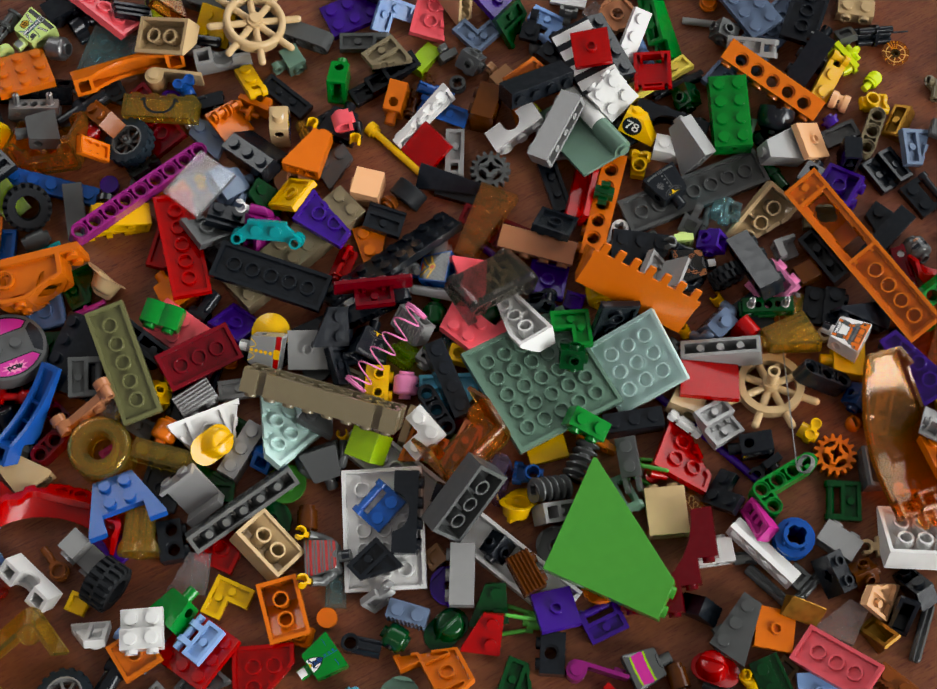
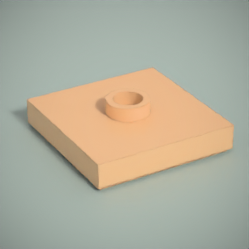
[791,123,830,160]

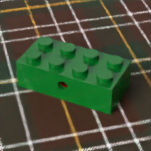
[706,74,753,155]

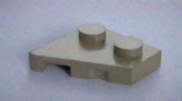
[361,34,412,70]

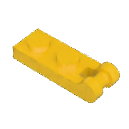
[810,49,851,103]
[234,64,268,101]

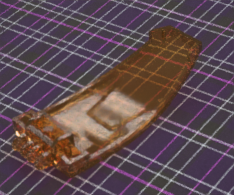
[862,346,937,530]

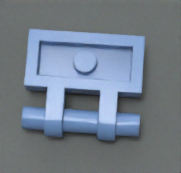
[527,4,565,44]
[172,614,226,667]

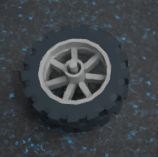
[37,668,94,689]

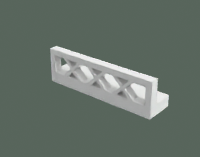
[725,517,802,590]

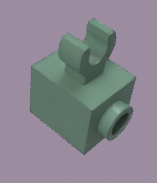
[271,43,307,77]

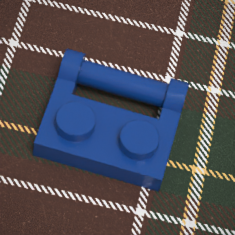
[352,478,407,533]

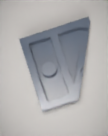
[898,128,929,167]

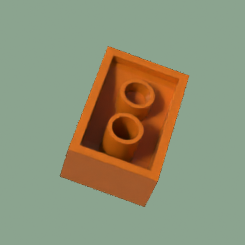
[255,573,311,645]

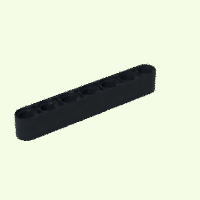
[286,288,412,350]

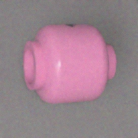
[393,371,419,400]

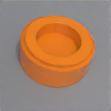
[317,607,338,629]

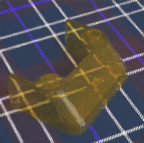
[0,607,69,689]

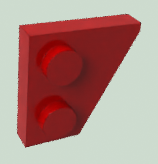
[460,611,504,656]

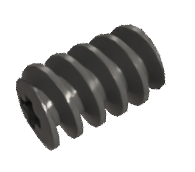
[562,439,600,485]
[527,474,573,503]

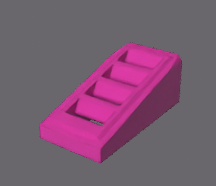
[740,497,779,542]

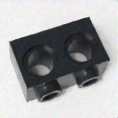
[155,518,191,566]

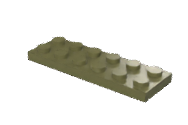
[84,300,164,426]

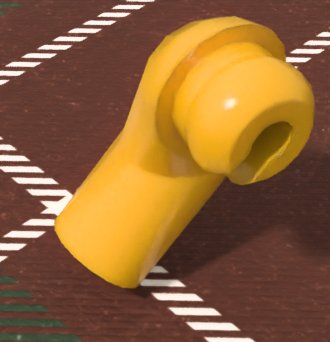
[739,669,758,689]

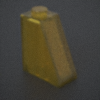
[760,311,823,354]

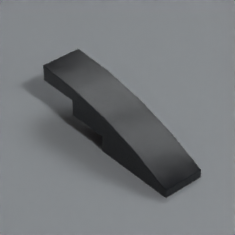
[348,50,421,108]
[852,205,916,258]

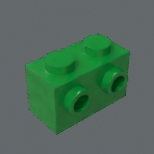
[561,405,612,444]

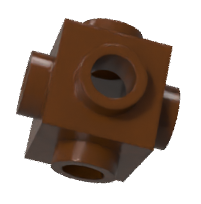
[848,557,881,593]

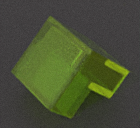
[387,339,420,371]

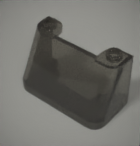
[444,248,539,326]

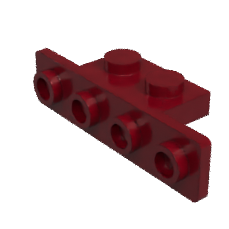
[333,273,413,310]

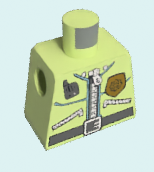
[13,7,60,53]

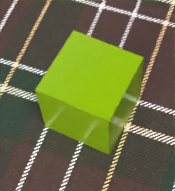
[344,425,393,466]

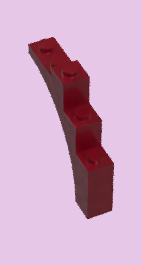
[620,506,719,618]

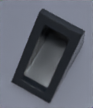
[682,592,722,628]
[887,595,921,637]

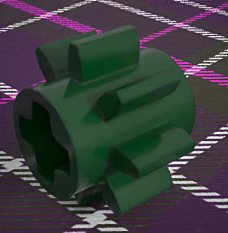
[593,180,615,206]

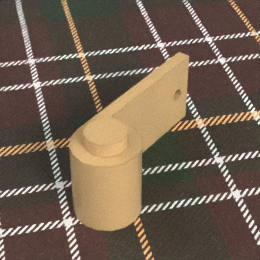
[145,67,205,94]

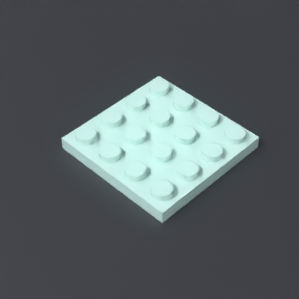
[590,308,690,412]

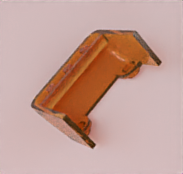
[411,386,511,482]

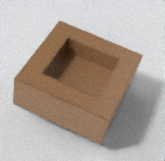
[426,543,448,572]

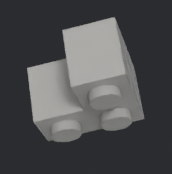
[58,527,106,577]

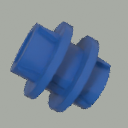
[771,517,815,561]

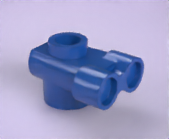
[172,74,197,100]
[512,461,544,485]

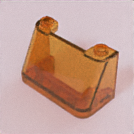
[3,111,89,175]

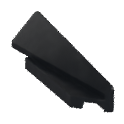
[416,163,509,211]

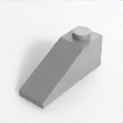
[531,499,574,527]

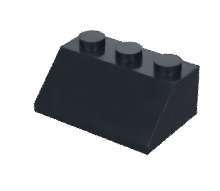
[221,130,287,183]

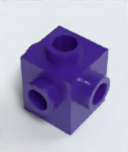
[696,228,728,257]

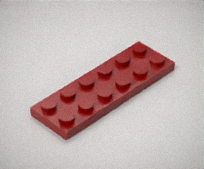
[152,191,212,301]

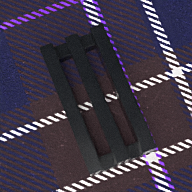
[111,0,151,21]

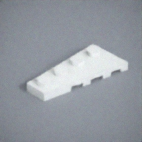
[393,83,456,149]

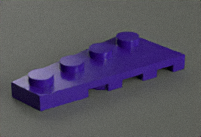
[879,330,937,407]

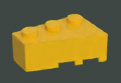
[89,202,152,242]

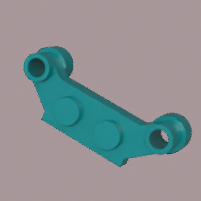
[231,218,306,250]

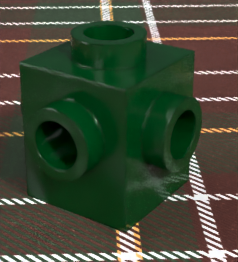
[670,81,702,113]
[558,342,588,372]

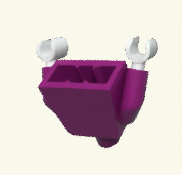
[234,199,283,252]

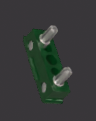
[738,296,794,318]

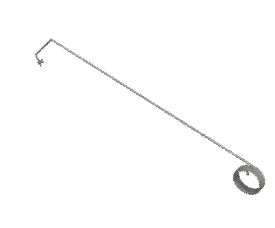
[778,292,815,474]

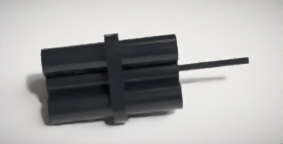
[853,25,908,47]

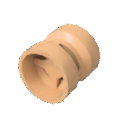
[827,90,851,114]

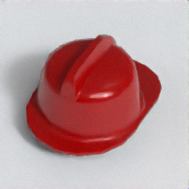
[691,650,740,688]

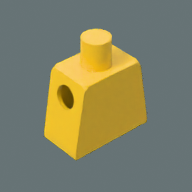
[819,344,866,382]

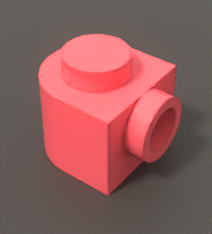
[331,108,356,133]

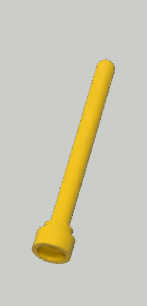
[364,121,419,176]

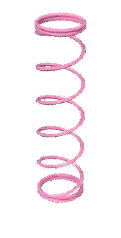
[345,302,427,393]

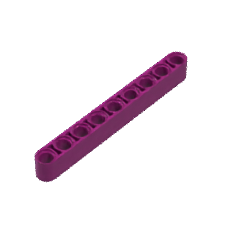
[69,142,207,246]

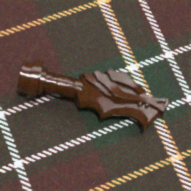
[404,72,435,120]

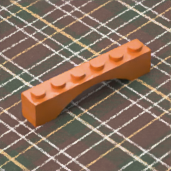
[69,53,186,97]

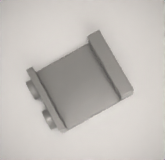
[159,462,225,528]

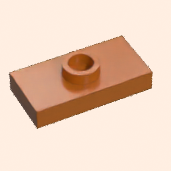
[76,134,110,164]

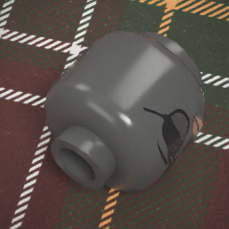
[903,235,931,264]

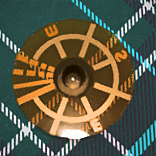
[882,41,909,66]

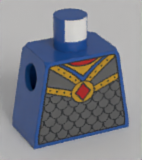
[411,250,456,289]

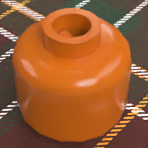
[151,416,177,447]

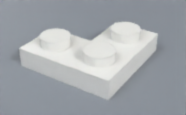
[403,405,447,462]

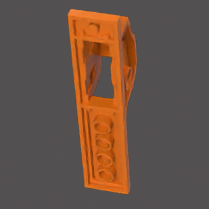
[784,167,937,343]
[0,241,90,316]

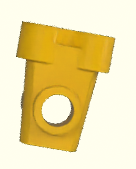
[858,92,890,115]
[628,149,652,180]
[796,418,822,444]

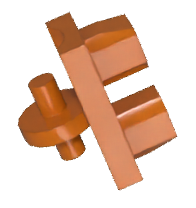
[238,93,273,121]

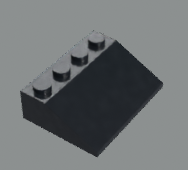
[46,311,106,402]

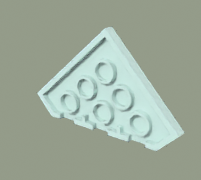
[260,396,321,471]

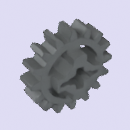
[470,151,511,189]

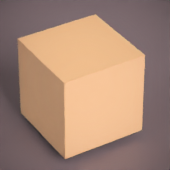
[349,166,386,207]

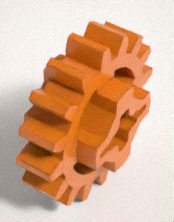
[812,433,857,478]

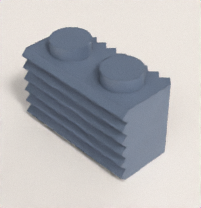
[385,597,431,632]

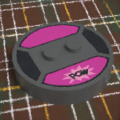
[0,314,49,389]

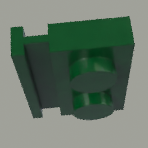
[748,652,793,689]

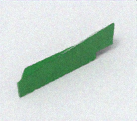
[637,0,682,63]

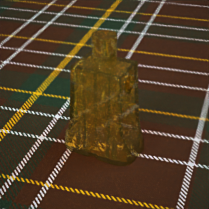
[117,505,160,560]

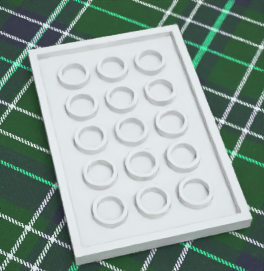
[341,466,428,594]

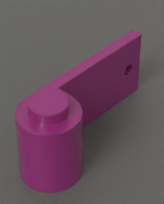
[565,659,630,684]

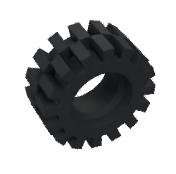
[707,260,745,292]

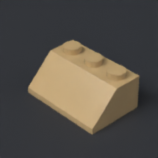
[134,16,200,56]
[229,508,304,581]

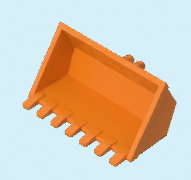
[575,242,702,333]

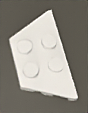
[166,398,240,450]

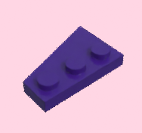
[292,188,351,250]

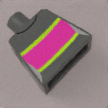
[620,647,673,689]

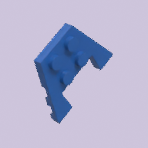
[88,469,169,544]

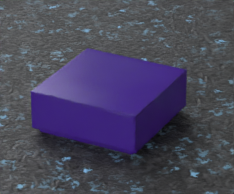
[563,290,586,310]

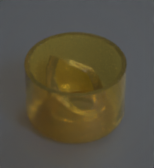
[67,416,138,484]

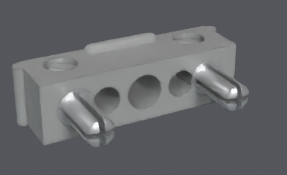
[8,92,62,120]

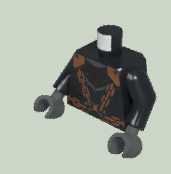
[664,235,716,292]

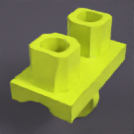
[827,40,861,76]

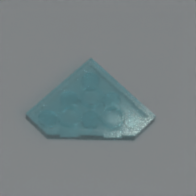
[76,25,137,70]

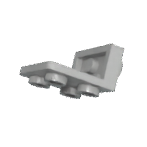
[640,249,691,288]

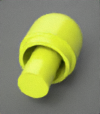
[861,71,882,92]

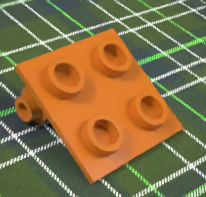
[204,100,254,142]

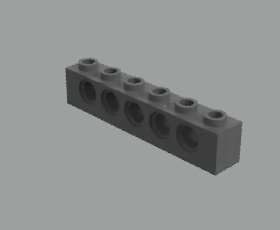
[184,465,300,555]

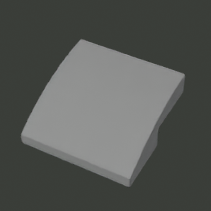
[693,400,745,450]

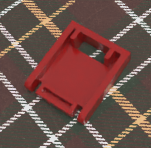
[633,50,672,92]

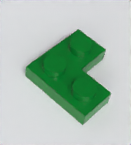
[549,309,594,348]

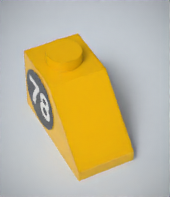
[618,104,656,147]

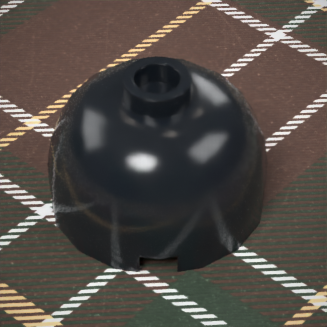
[757,104,795,136]

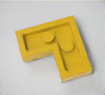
[200,574,256,621]

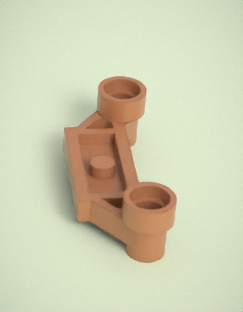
[50,377,115,438]

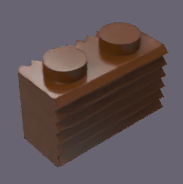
[505,548,548,599]

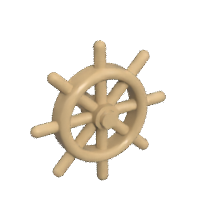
[206,0,301,66]
[728,343,820,429]

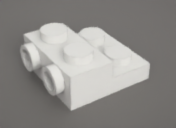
[585,68,639,123]
[119,606,165,656]

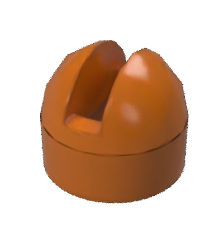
[844,415,862,432]

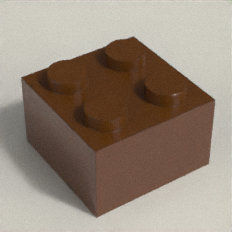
[468,80,502,133]

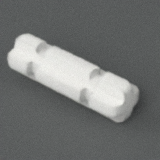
[667,409,702,439]

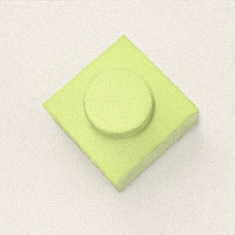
[674,232,694,247]

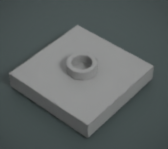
[287,330,328,370]

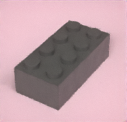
[421,452,508,543]

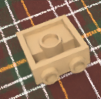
[834,0,875,25]

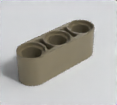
[860,107,886,162]

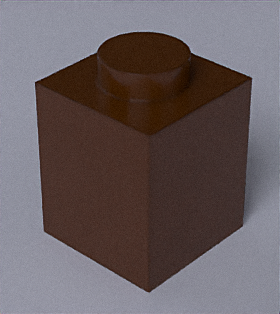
[790,258,823,290]

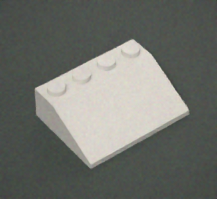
[876,506,937,570]

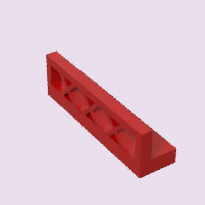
[565,168,599,226]

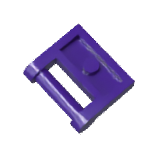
[578,601,630,646]

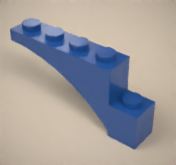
[0,362,62,467]

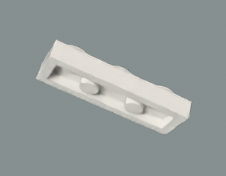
[620,7,652,64]

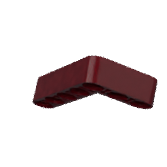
[16,380,82,467]

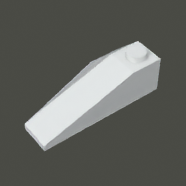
[493,285,556,352]

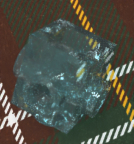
[710,197,743,226]

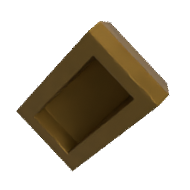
[858,616,901,654]

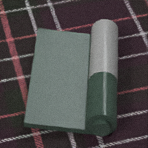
[540,85,630,177]

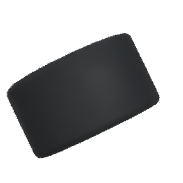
[390,177,427,212]

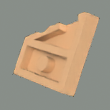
[860,583,900,622]

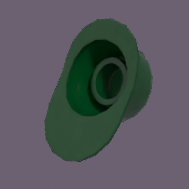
[424,608,469,650]

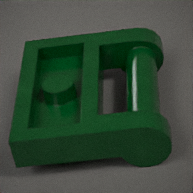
[823,480,862,523]

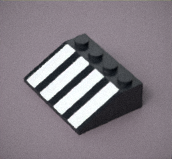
[549,13,636,97]

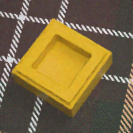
[64,590,89,618]

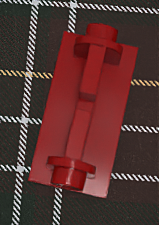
[329,244,359,282]

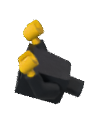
[306,101,364,149]

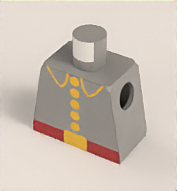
[239,332,288,370]

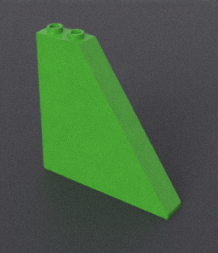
[543,457,677,622]

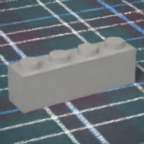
[527,89,586,169]
[680,335,763,366]

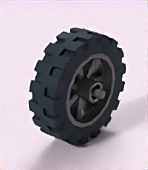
[105,117,156,169]

